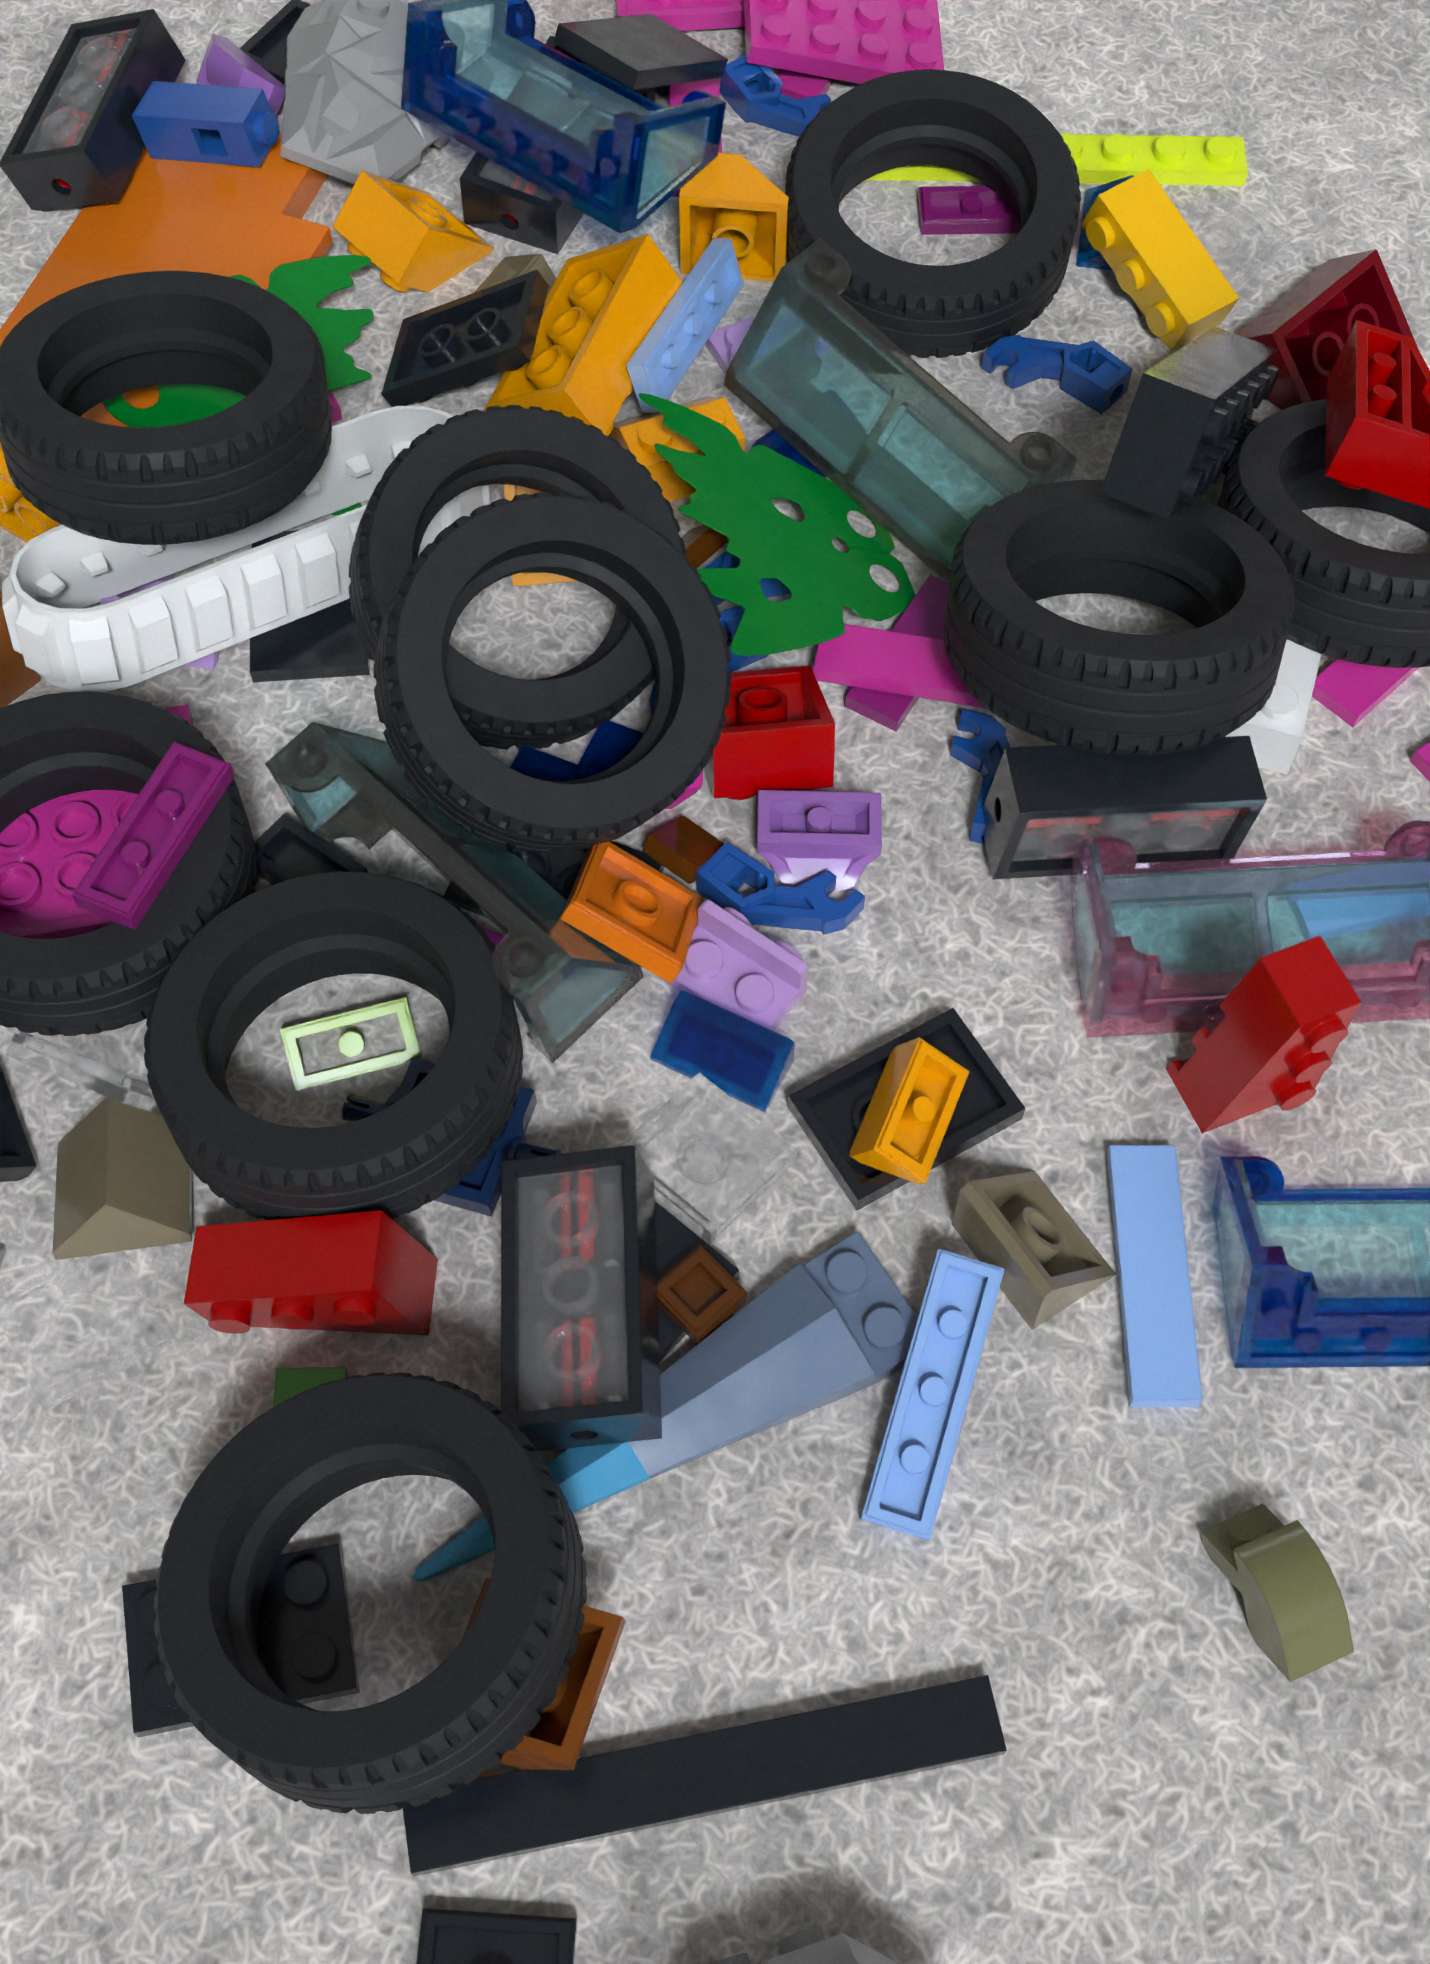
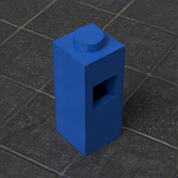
[132,81,280,167]

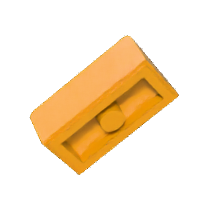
[849,1037,970,1185]

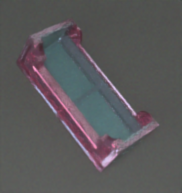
[1069,820,1430,1038]

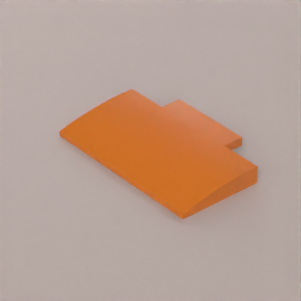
[0,133,333,427]

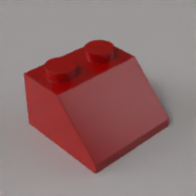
[704,665,835,800]

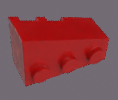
[1325,320,1430,509]
[1166,935,1362,1134]
[183,1211,438,1336]

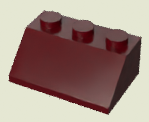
[1237,249,1417,410]

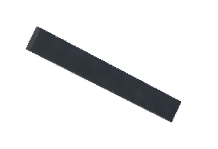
[403,1675,1007,1877]

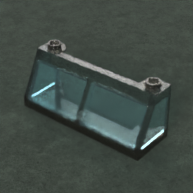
[723,237,1078,583]
[265,722,644,1064]

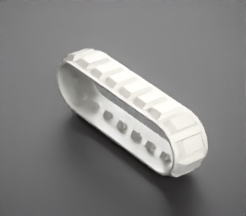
[2,406,490,693]

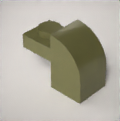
[1201,1504,1354,1682]

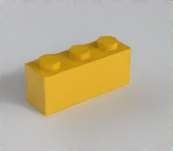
[1081,169,1239,350]

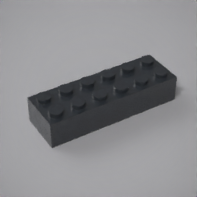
[1100,327,1280,520]

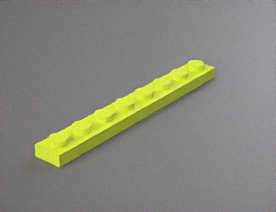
[867,133,1248,186]

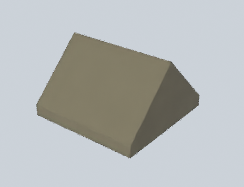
[52,1095,192,1260]
[952,1171,1116,1330]

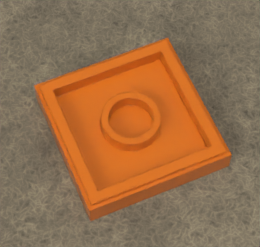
[560,841,704,984]

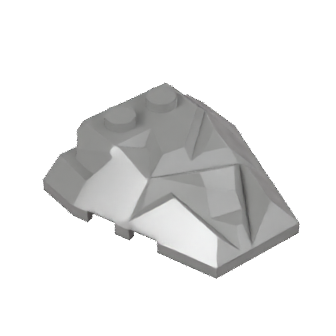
[281,0,495,184]

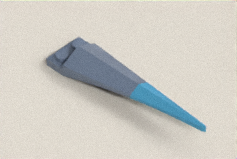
[413,1231,917,1581]

